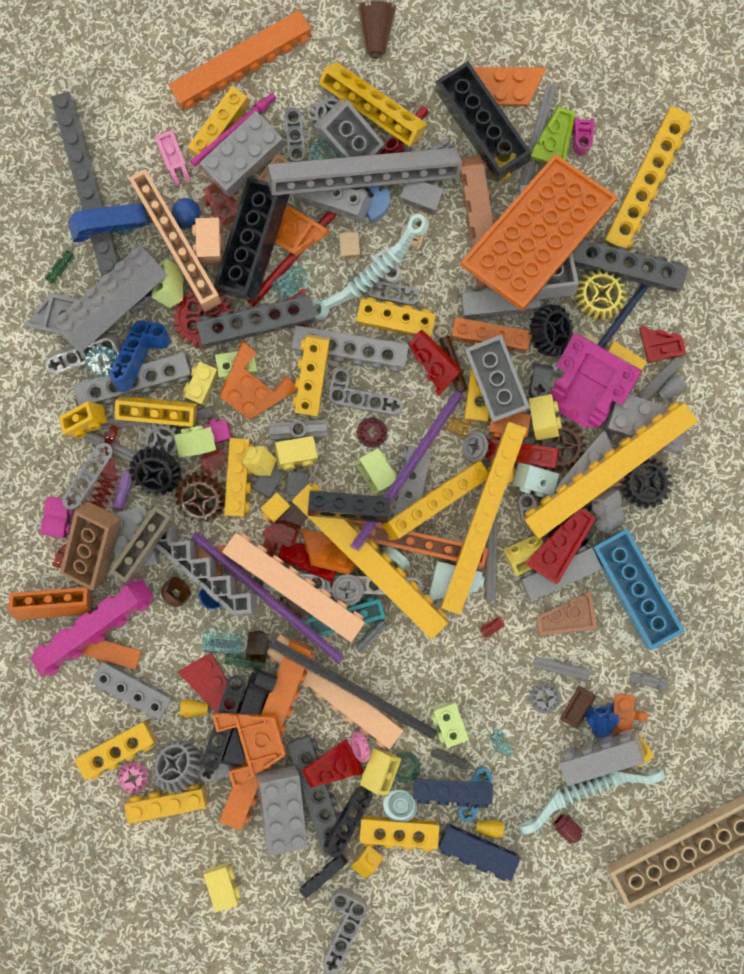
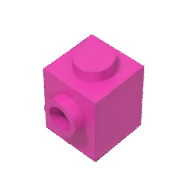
[203,419,232,444]

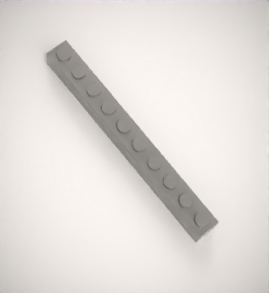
[268,148,462,195]

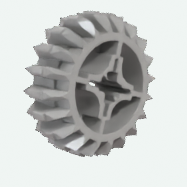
[151,739,203,794]

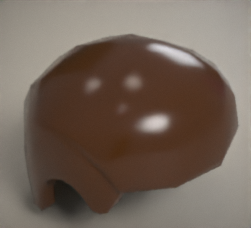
[161,577,191,607]

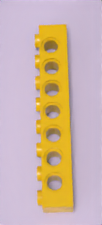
[603,106,692,251]

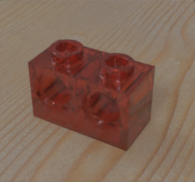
[202,183,238,226]

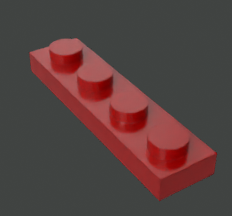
[485,439,559,468]

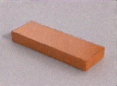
[82,640,142,670]

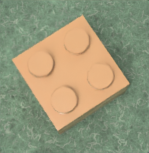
[192,218,224,266]

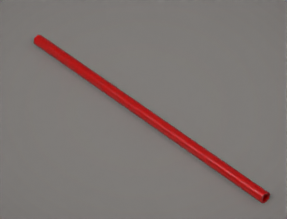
[247,106,429,307]

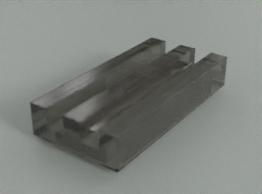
[430,747,470,770]

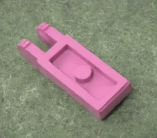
[155,130,191,186]

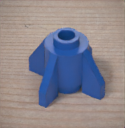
[585,703,619,738]

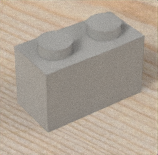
[400,181,444,215]

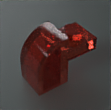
[262,520,301,557]

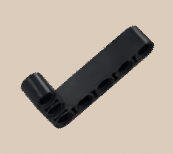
[221,669,277,768]

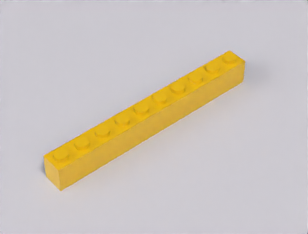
[522,402,699,539]
[440,422,527,615]
[292,482,448,640]

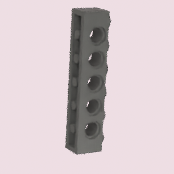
[573,238,688,293]
[196,294,316,348]
[287,734,349,857]

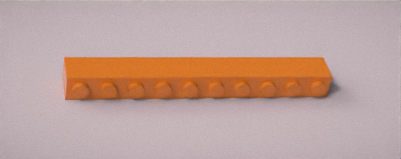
[219,639,315,831]

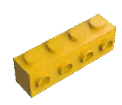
[356,297,436,338]
[292,334,330,416]
[224,438,254,517]
[124,783,208,824]

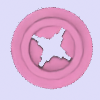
[351,731,371,763]
[117,762,149,794]

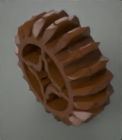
[534,421,586,473]
[175,471,226,523]

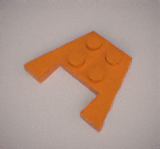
[219,340,298,420]
[212,712,286,789]

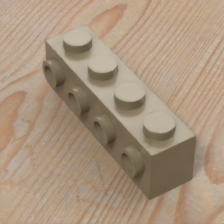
[109,506,175,583]

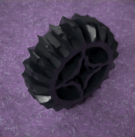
[528,304,575,357]
[129,445,182,496]
[621,458,673,509]

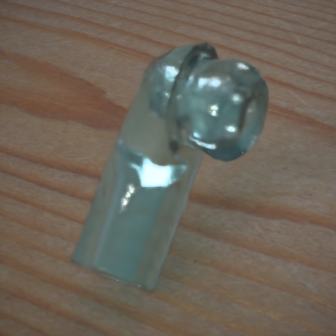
[490,729,513,756]

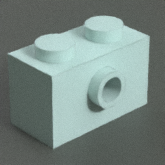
[512,463,559,498]

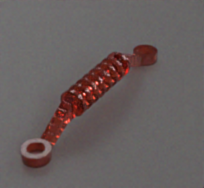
[52,424,119,569]

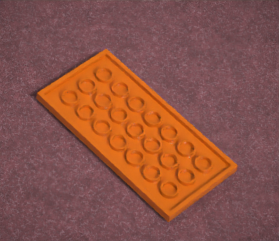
[460,154,618,311]

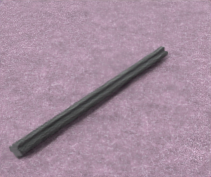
[269,638,437,740]

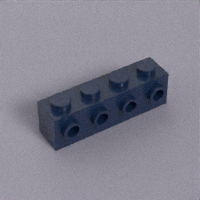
[413,778,494,808]
[438,823,520,881]

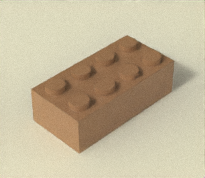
[60,502,122,591]

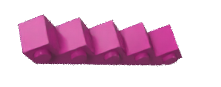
[30,579,154,678]

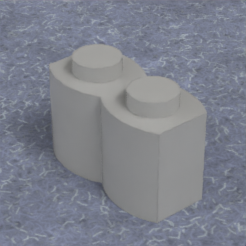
[592,487,624,534]

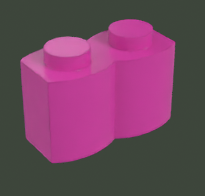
[40,496,75,538]

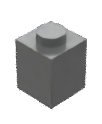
[286,469,310,496]

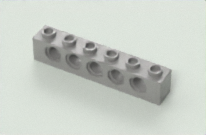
[291,325,409,372]
[73,352,193,406]

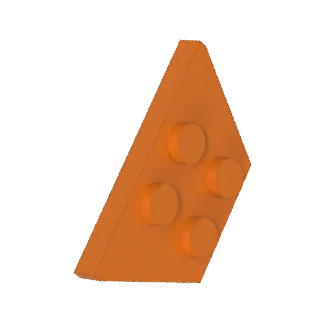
[473,67,546,106]
[275,205,330,256]
[301,529,357,574]

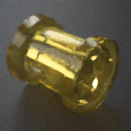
[446,415,470,438]

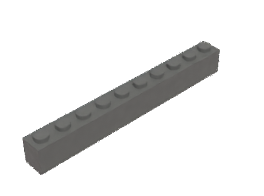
[50,91,120,277]

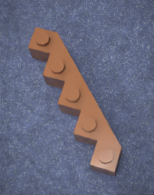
[460,155,495,290]

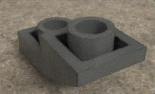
[253,454,285,499]

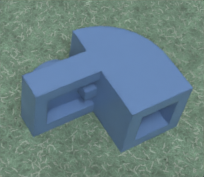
[365,185,390,225]

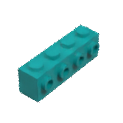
[305,596,386,636]

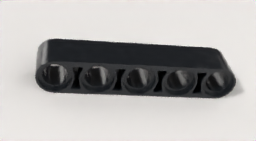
[203,675,245,771]

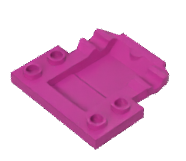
[549,332,643,429]

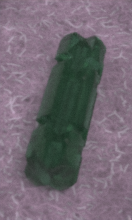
[45,250,75,284]
[224,653,263,670]

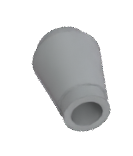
[658,375,687,402]

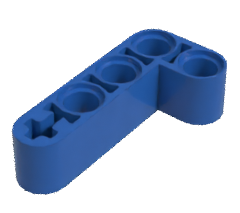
[68,203,149,242]
[109,321,171,392]

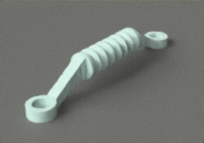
[312,214,429,321]
[519,768,665,835]

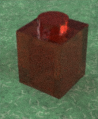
[198,445,228,474]

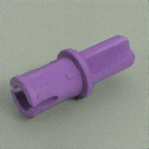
[112,470,132,509]

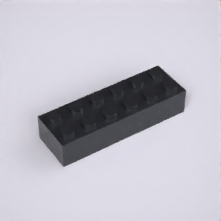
[436,61,532,181]
[214,178,290,302]

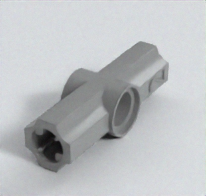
[269,420,328,440]

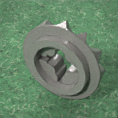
[463,431,490,462]
[332,574,363,606]
[529,682,560,714]

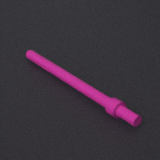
[190,93,276,167]

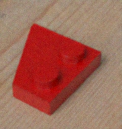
[639,326,687,363]

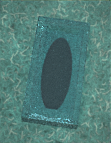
[201,631,243,655]

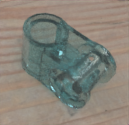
[271,266,308,299]

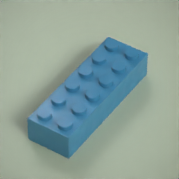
[590,529,685,650]

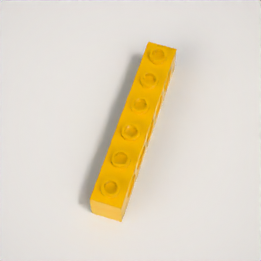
[319,62,427,147]
[382,460,488,540]

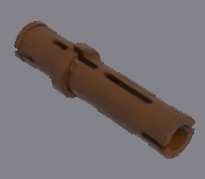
[439,336,468,393]

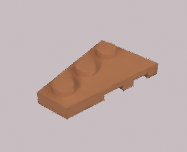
[536,591,597,636]

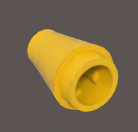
[180,699,208,718]
[476,820,505,840]

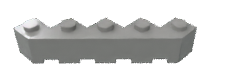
[156,524,258,616]

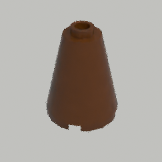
[358,1,396,59]

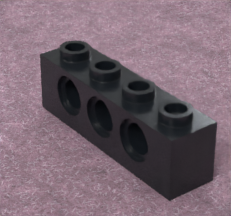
[308,490,391,523]

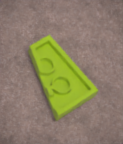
[530,107,576,164]

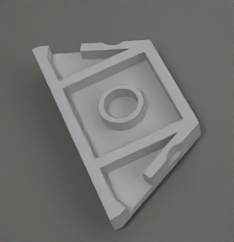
[24,293,78,336]
[556,430,613,489]

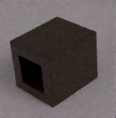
[245,631,269,663]

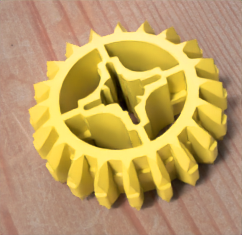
[574,269,627,321]

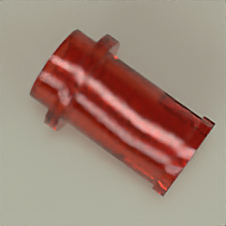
[480,616,505,638]

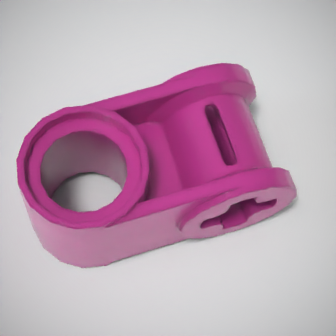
[573,117,595,156]

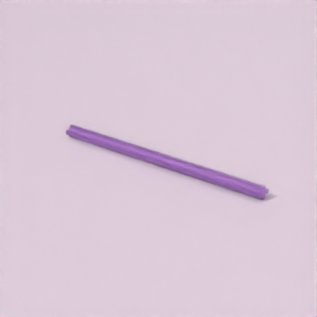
[350,391,464,551]
[191,531,345,664]

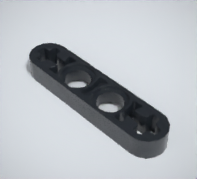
[324,786,373,857]

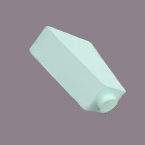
[428,561,485,600]

